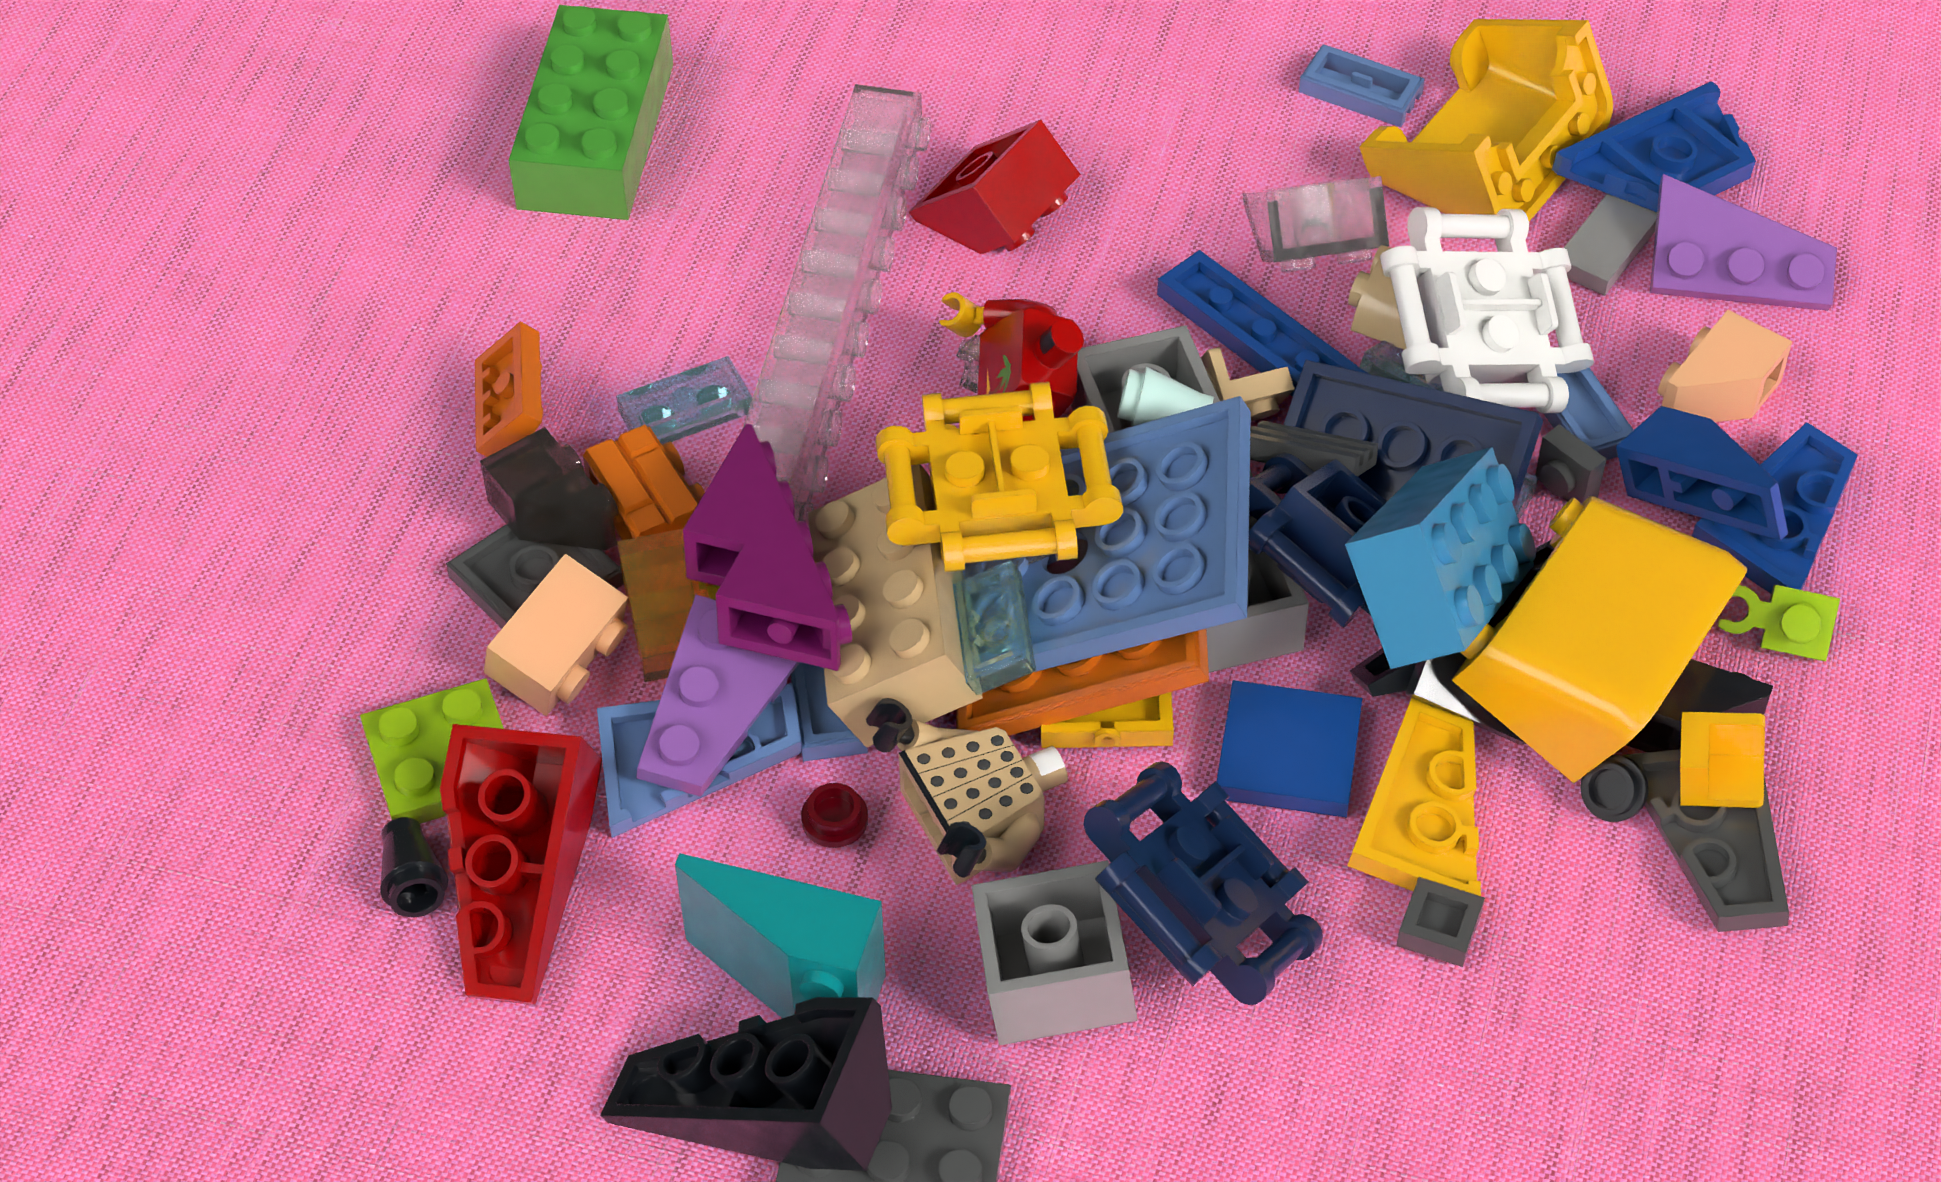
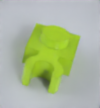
[1717,584,1840,662]

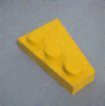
[1347,698,1481,896]

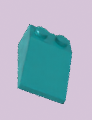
[675,853,886,1018]

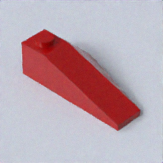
[440,724,602,1005]

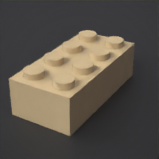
[808,464,983,748]

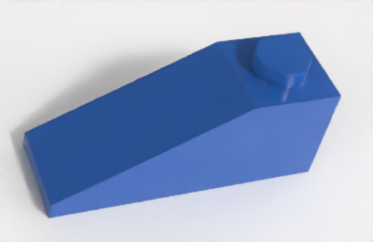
[1616,406,1788,541]

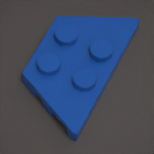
[1552,81,1756,212]

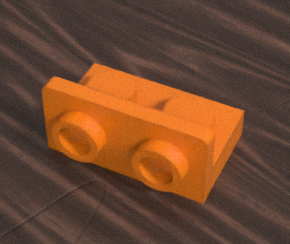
[475,321,543,474]

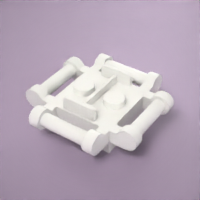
[1380,207,1594,413]

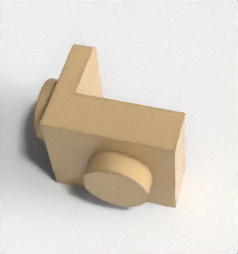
[1201,347,1294,421]

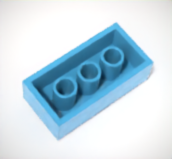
[1345,447,1536,669]

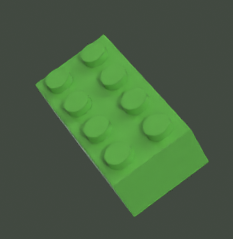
[508,5,674,220]

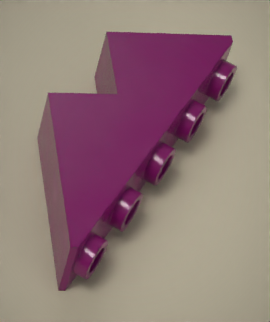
[683,423,852,671]

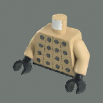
[866,698,1068,885]

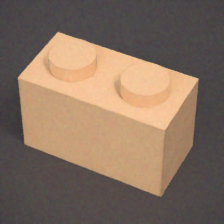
[484,554,628,717]

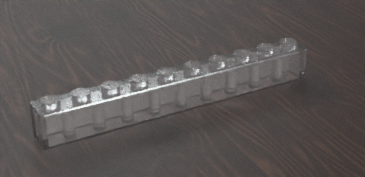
[742,84,931,531]

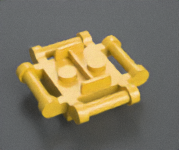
[875,381,1123,572]

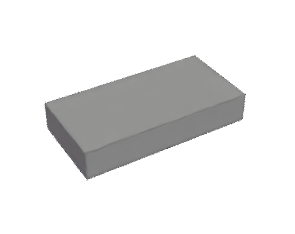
[1564,194,1657,296]

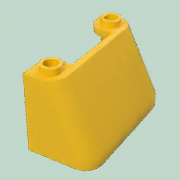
[1359,19,1613,222]
[1452,496,1747,783]

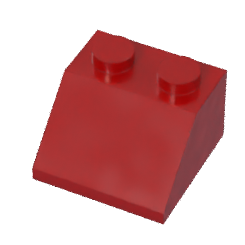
[909,119,1081,254]

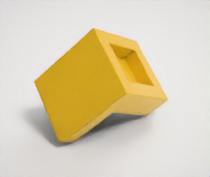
[1680,712,1765,808]

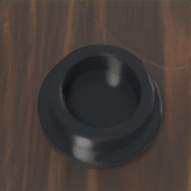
[1580,755,1649,822]

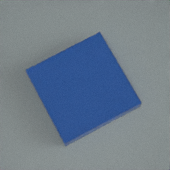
[1216,680,1363,818]

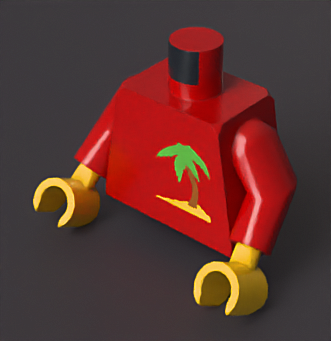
[939,292,1084,429]

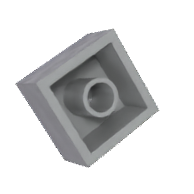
[971,860,1138,1046]

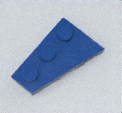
[1692,422,1858,594]

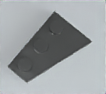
[1623,749,1789,932]

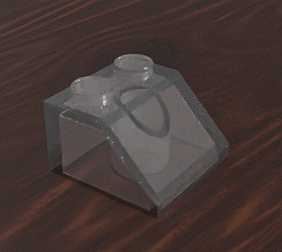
[1242,176,1389,272]

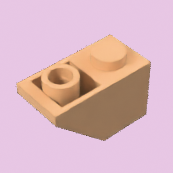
[1657,310,1792,422]

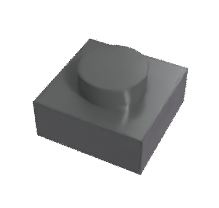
[1535,424,1607,503]
[1396,877,1485,967]

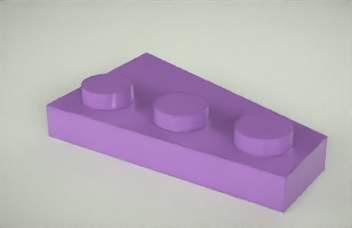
[1650,174,1837,311]
[637,595,800,797]

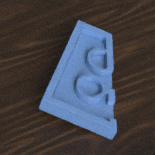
[597,683,802,838]

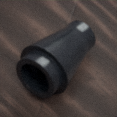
[380,817,448,918]

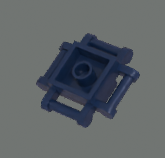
[1248,453,1387,637]
[1083,761,1323,1005]

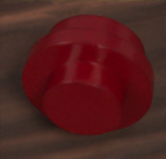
[801,783,868,848]

